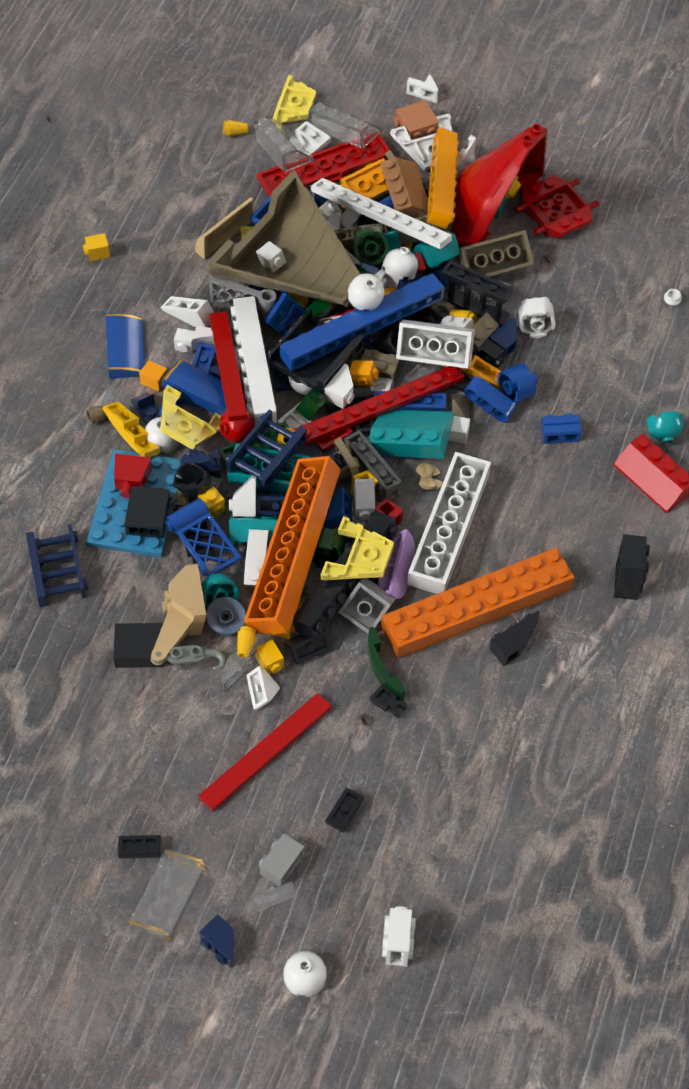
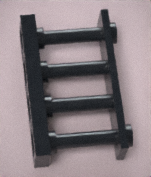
[441,260,513,327]

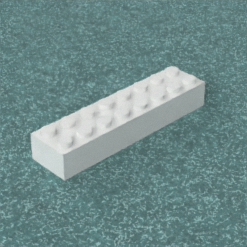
[230,296,277,434]
[407,452,491,594]

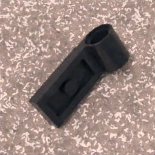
[353,386,374,436]

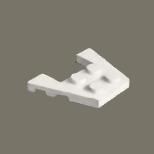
[390,114,452,171]

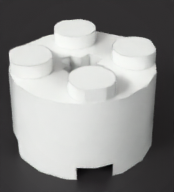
[518,297,556,338]

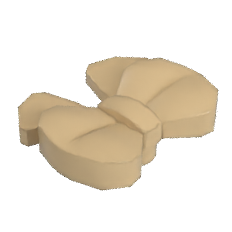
[416,463,443,490]

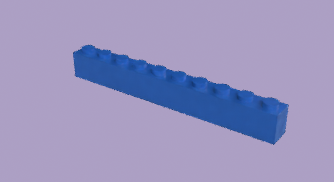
[280,273,445,371]

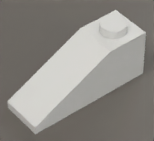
[161,296,214,327]
[244,529,269,588]

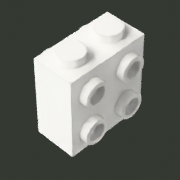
[382,906,416,967]

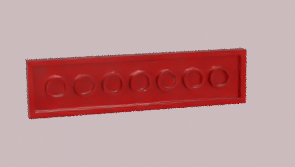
[257,131,390,197]

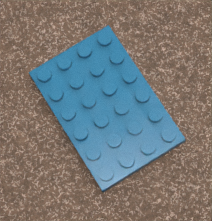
[86,449,184,558]

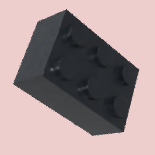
[614,534,650,600]

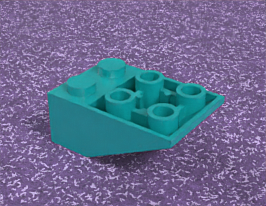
[412,232,461,268]

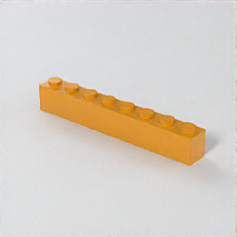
[427,127,459,229]

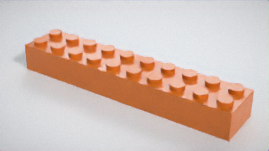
[244,456,341,634]
[381,547,575,659]

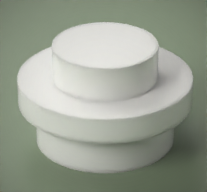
[664,289,682,306]

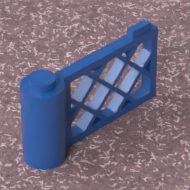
[165,498,241,577]

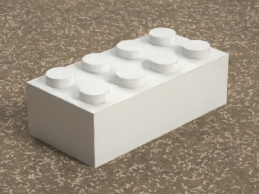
[396,320,475,368]

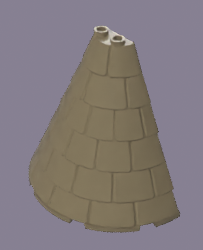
[206,170,360,307]

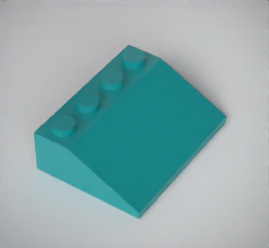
[368,410,454,459]

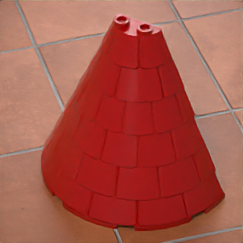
[451,123,548,248]

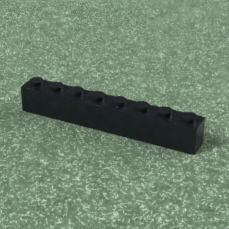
[292,511,398,639]

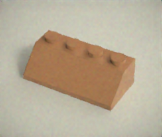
[380,157,428,218]

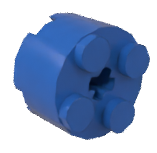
[497,362,538,404]

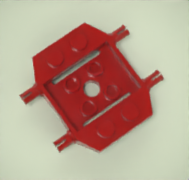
[514,175,599,238]

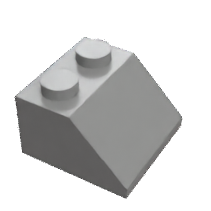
[338,578,396,633]

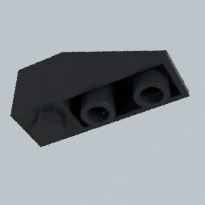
[489,611,540,666]

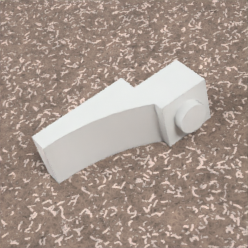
[174,326,232,353]

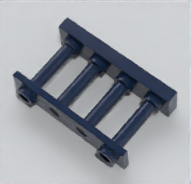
[226,409,307,492]
[26,524,88,607]

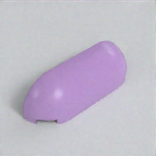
[378,529,415,599]

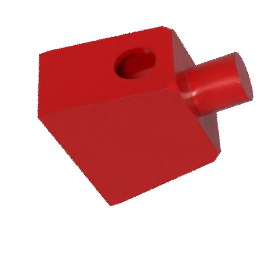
[114,453,152,498]

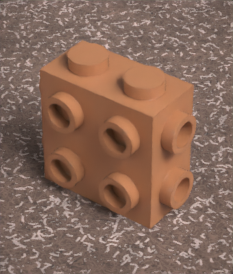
[394,100,440,140]

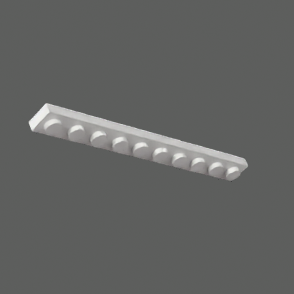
[311,178,452,249]

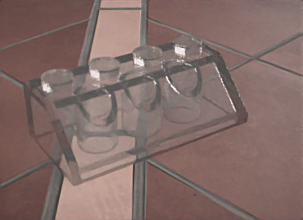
[308,102,383,149]
[252,116,314,172]

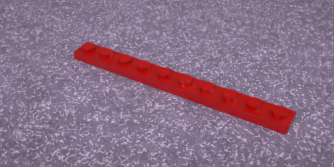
[293,366,464,447]

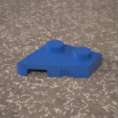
[264,292,306,333]

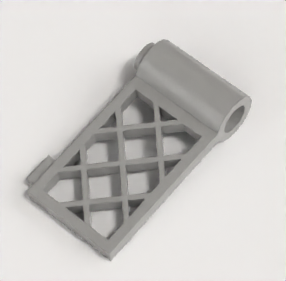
[209,276,277,325]

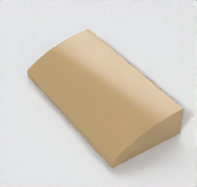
[195,197,253,259]

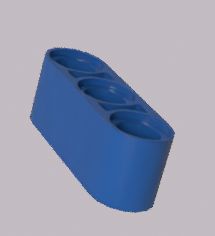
[464,376,517,423]

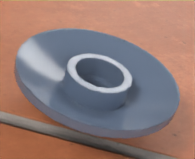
[206,597,246,635]

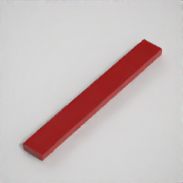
[209,312,247,421]
[198,693,332,812]

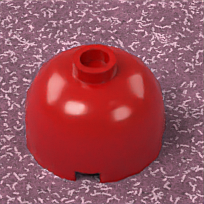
[220,410,255,443]

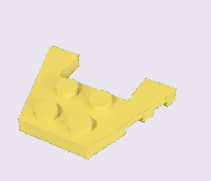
[160,385,221,450]
[321,516,394,580]

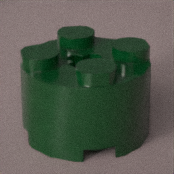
[353,225,389,266]
[312,528,346,568]

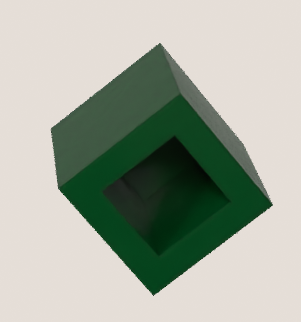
[295,387,327,421]

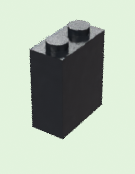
[124,486,171,538]
[113,623,163,668]

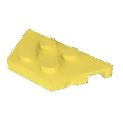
[272,75,316,124]

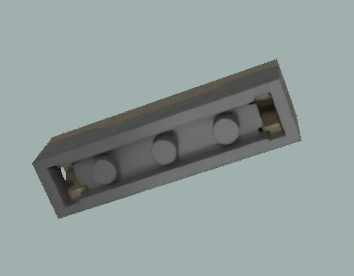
[344,430,402,500]

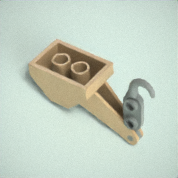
[150,564,225,671]

